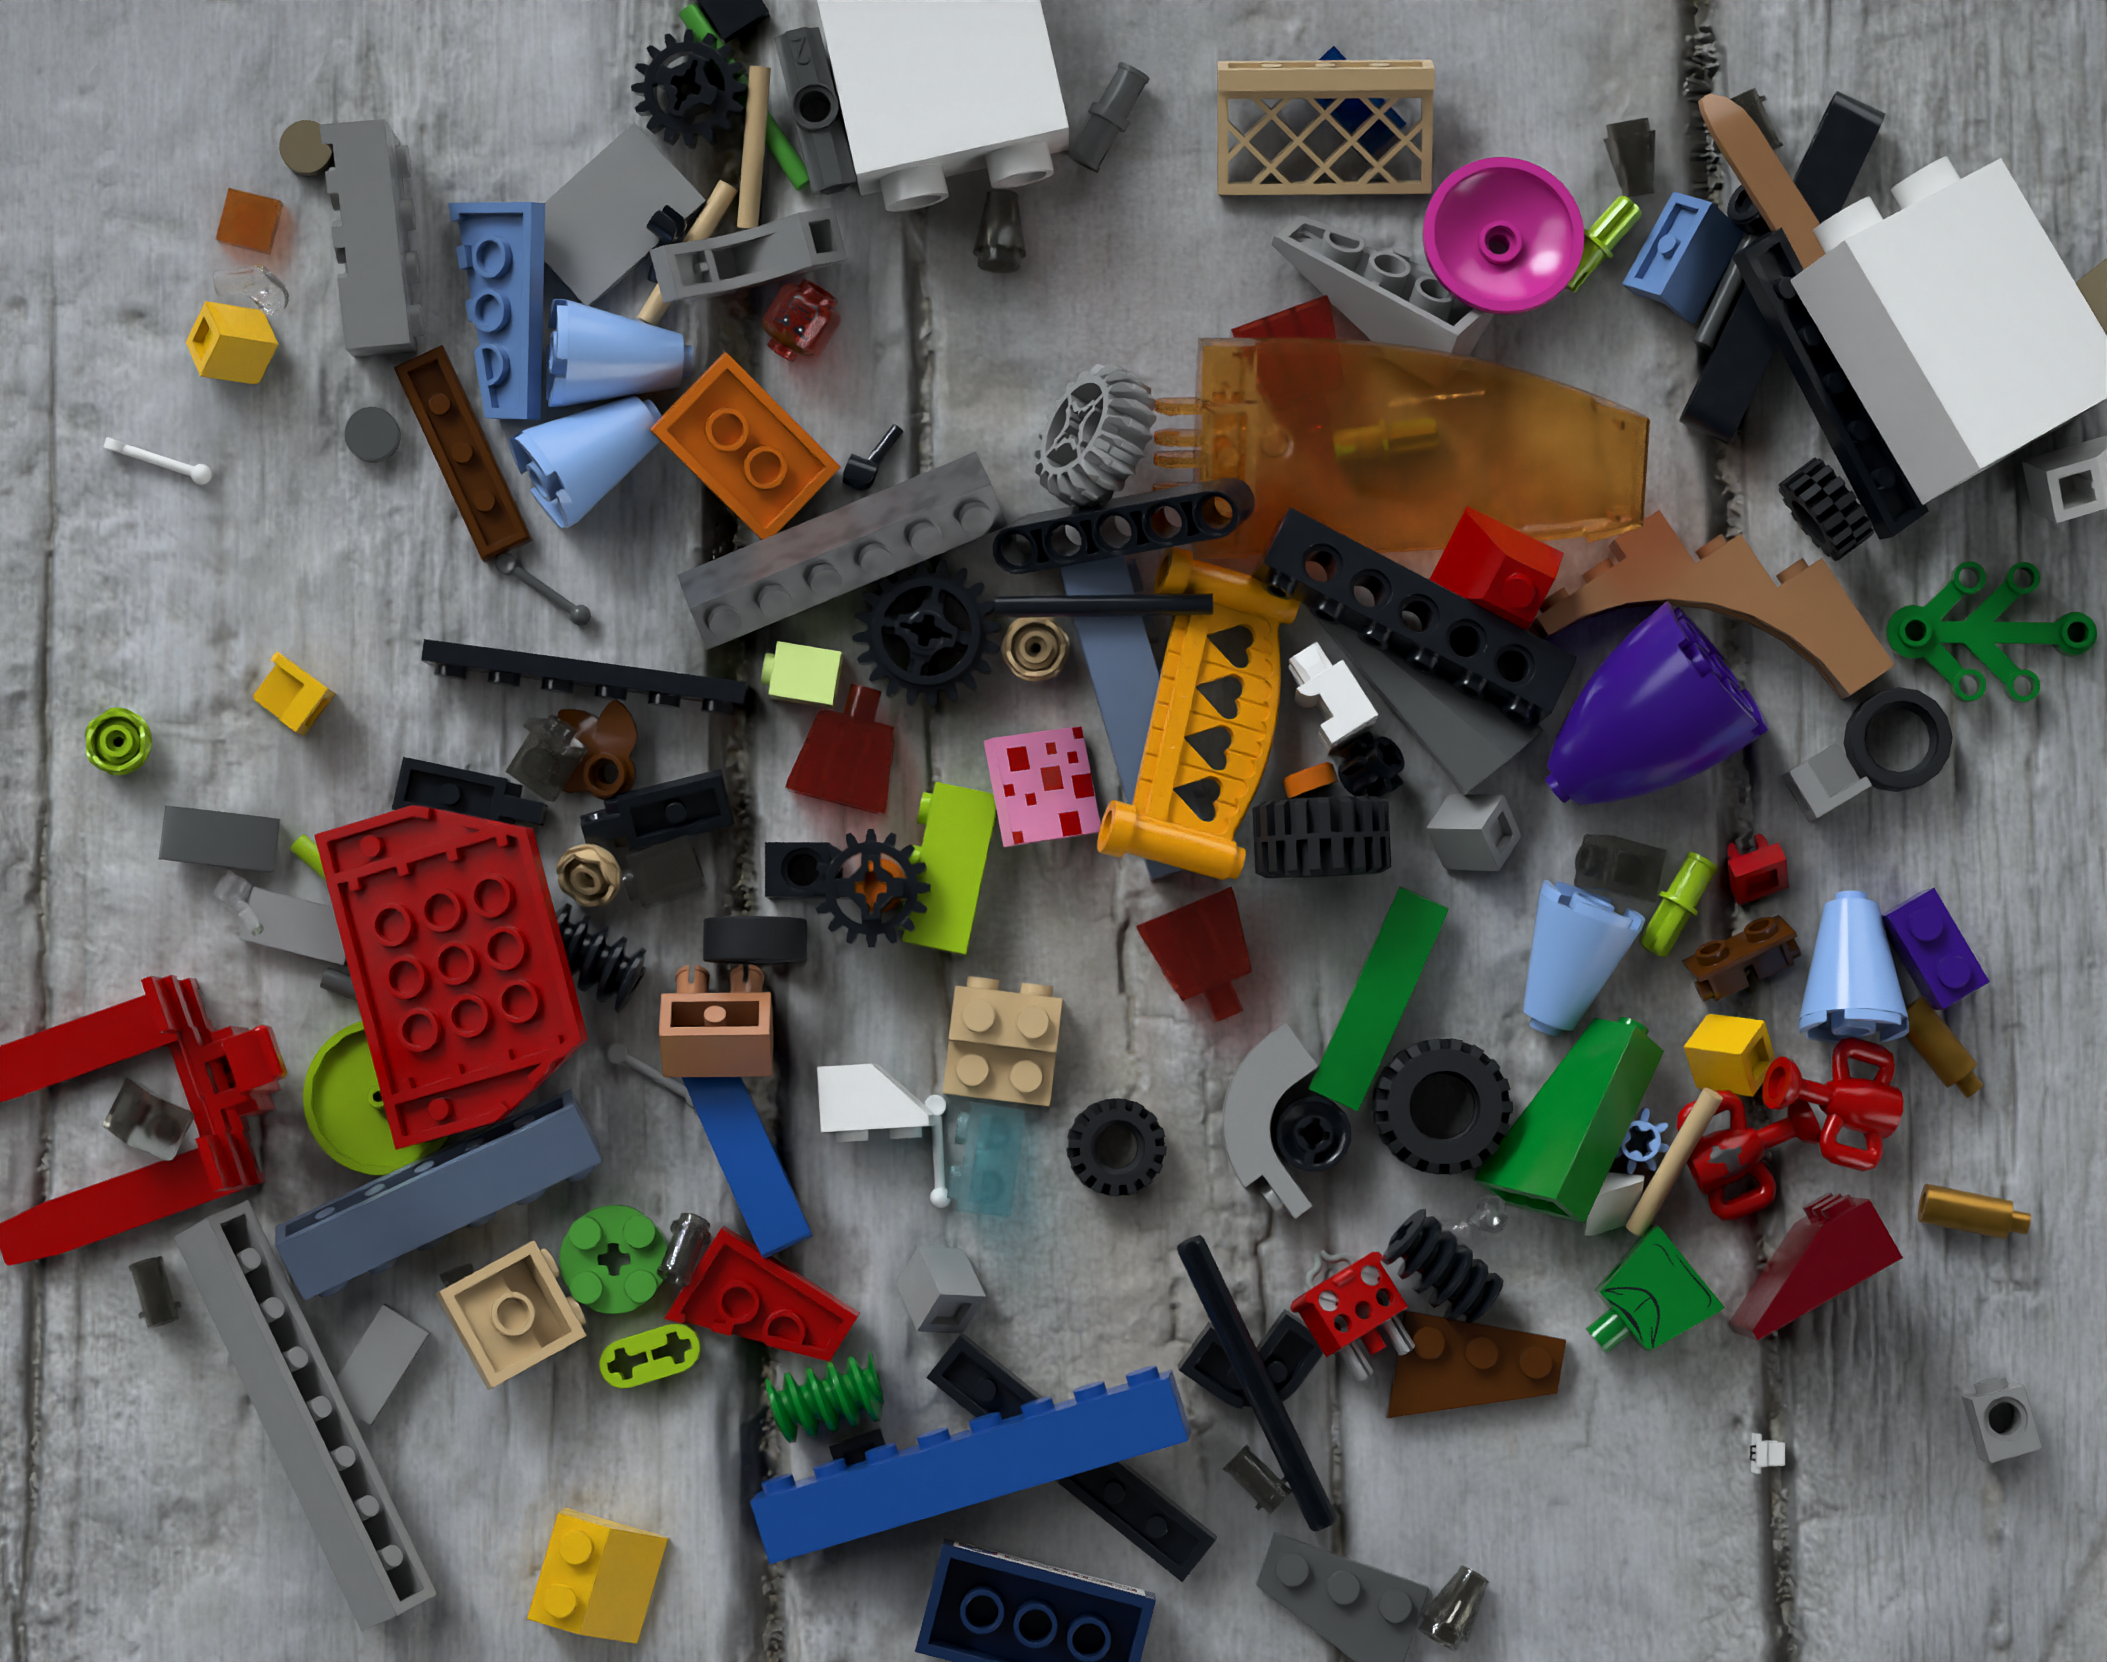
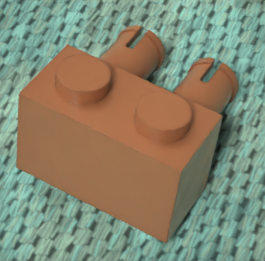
[659,965,774,1077]

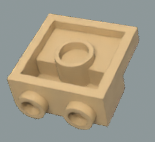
[942,976,1063,1107]
[435,1240,587,1390]

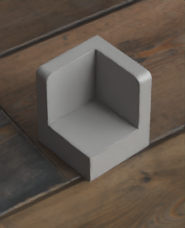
[1781,744,1872,821]
[1426,794,1522,871]
[896,1246,986,1333]

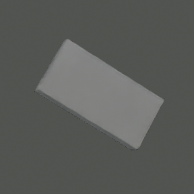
[239,887,347,966]
[335,1304,431,1426]

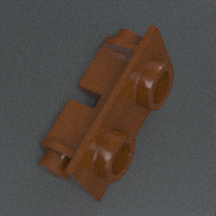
[1682,915,1801,1002]

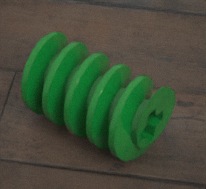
[765,1351,884,1444]

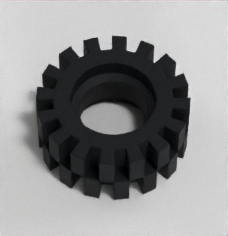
[1778,457,1874,561]
[1066,1098,1167,1196]

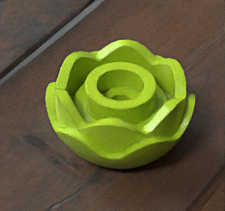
[85,707,152,776]

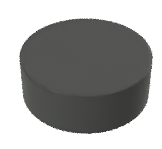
[344,407,401,463]

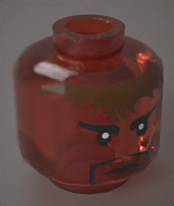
[761,278,841,362]

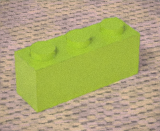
[896,781,997,956]

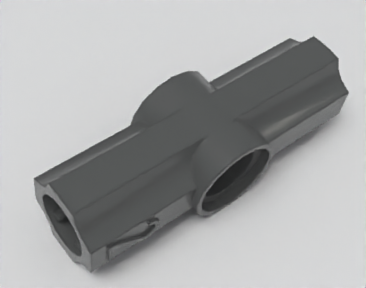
[774,27,858,196]

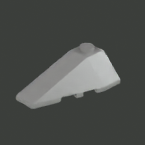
[1271,215,1494,387]

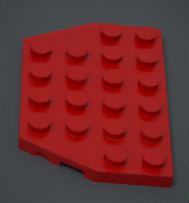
[314,805,588,1150]

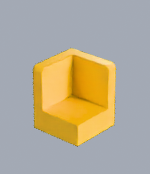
[185,301,278,384]
[253,651,336,737]
[1683,1014,1776,1097]

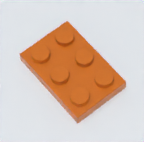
[649,352,841,540]

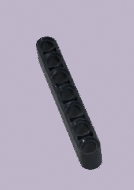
[1679,91,1886,444]

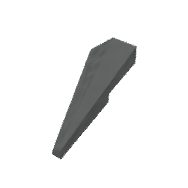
[1304,604,1544,796]

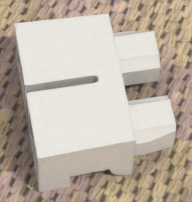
[1287,642,1378,755]

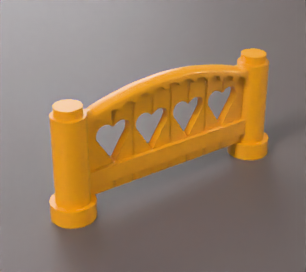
[1097,546,1300,881]

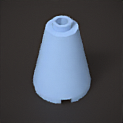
[545,299,693,407]
[508,395,661,529]
[1523,880,1645,1037]
[1798,891,1909,1044]

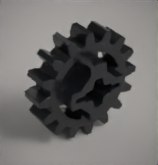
[631,29,748,149]
[812,829,931,948]

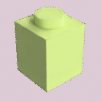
[761,641,844,710]

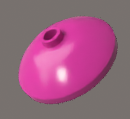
[1422,157,1584,315]

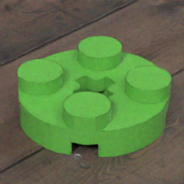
[559,1205,670,1314]

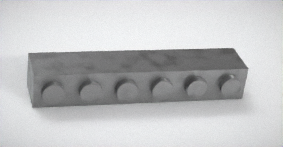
[677,452,1007,650]

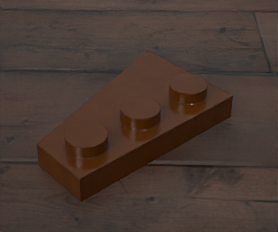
[1386,1310,1566,1418]

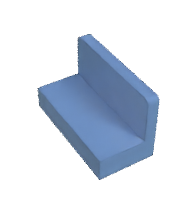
[1622,191,1744,324]

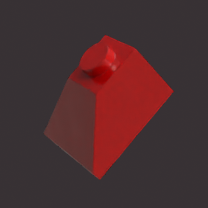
[1429,506,1564,631]

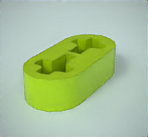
[599,1323,702,1389]

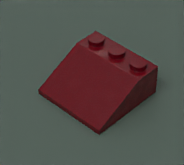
[1728,1193,1903,1341]

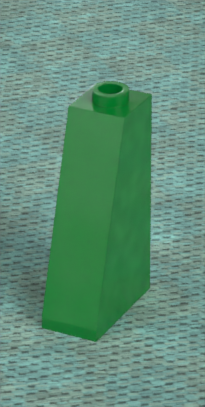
[1474,1017,1664,1224]

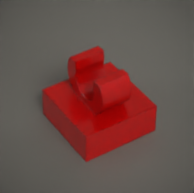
[1727,833,1789,906]

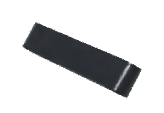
[992,477,1255,574]

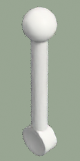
[103,437,212,485]
[925,1095,951,1208]

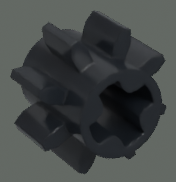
[1338,731,1405,798]

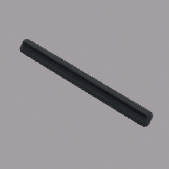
[1177,1235,1336,1532]

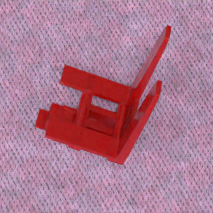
[0,975,287,1266]

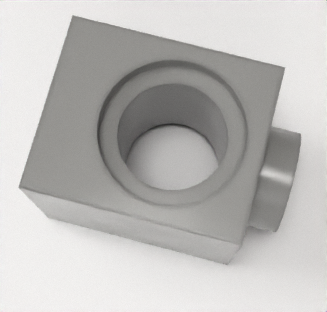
[1961,1376,2043,1464]

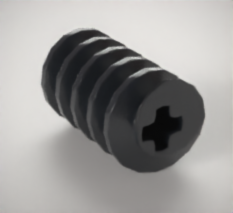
[555,903,646,1013]
[1381,1209,1504,1323]

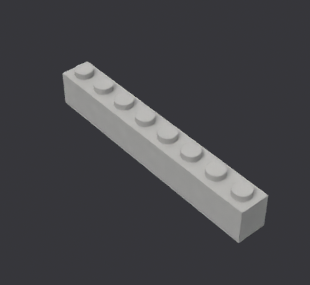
[174,1200,437,1632]

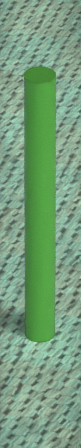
[679,3,810,191]

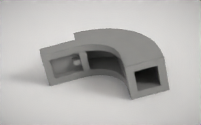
[650,208,848,303]
[1222,1022,1318,1219]

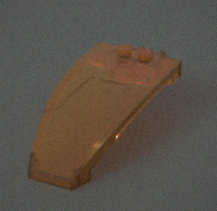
[1152,338,1650,559]

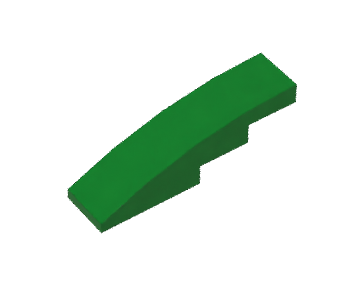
[1308,886,1449,1112]

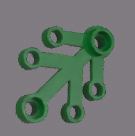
[1886,561,2097,703]

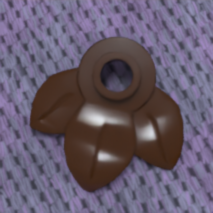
[542,700,638,800]

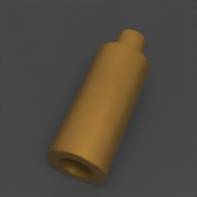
[1905,996,1983,1098]
[1918,1183,2031,1239]

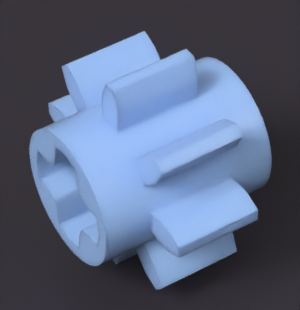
[1615,1108,1670,1174]

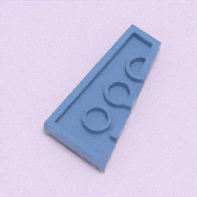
[448,202,545,420]

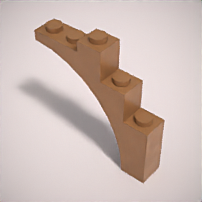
[1532,510,1895,700]

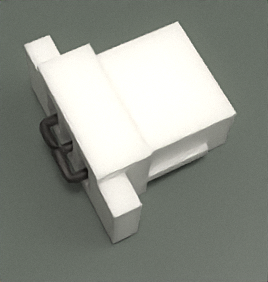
[1750,1433,1785,1474]

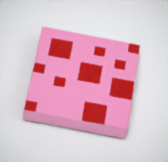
[984,726,1101,847]

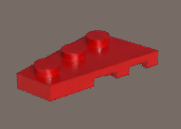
[664,1225,860,1362]

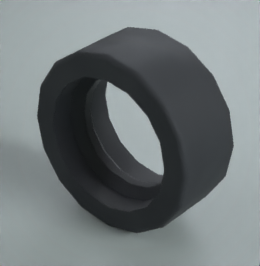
[1843,687,1953,792]
[703,916,807,964]

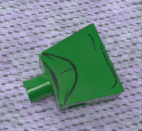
[1586,1225,1725,1354]

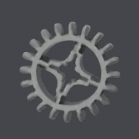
[1035,364,1157,508]

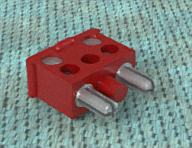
[1290,1249,1415,1381]

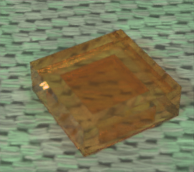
[216,188,283,255]

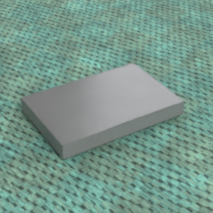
[544,122,706,307]

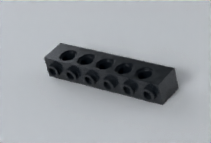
[1251,507,1577,725]

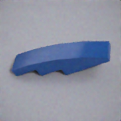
[682,1077,813,1259]

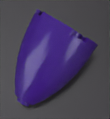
[1545,601,1769,805]

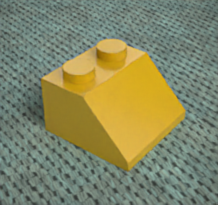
[527,1507,669,1644]

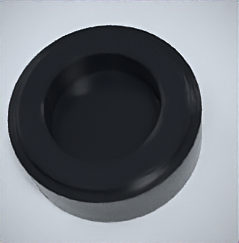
[1727,185,1768,234]

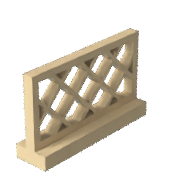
[1217,60,1435,195]

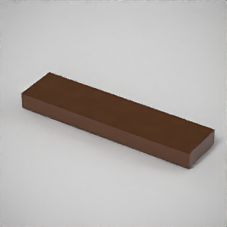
[394,345,533,563]

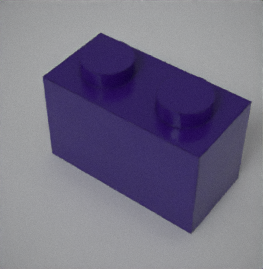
[1881,888,1990,1010]

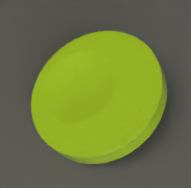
[303,1021,452,1175]

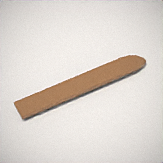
[1698,94,1826,269]

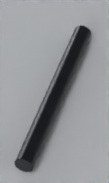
[995,593,1213,618]

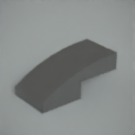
[158,806,280,873]

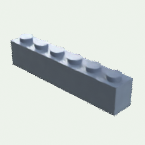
[1059,556,1212,881]
[275,1089,602,1301]

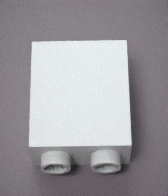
[817,0,1069,212]
[1790,156,2107,505]

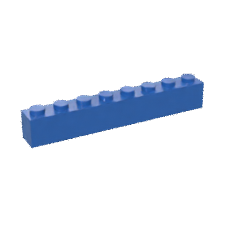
[750,1366,1191,1565]

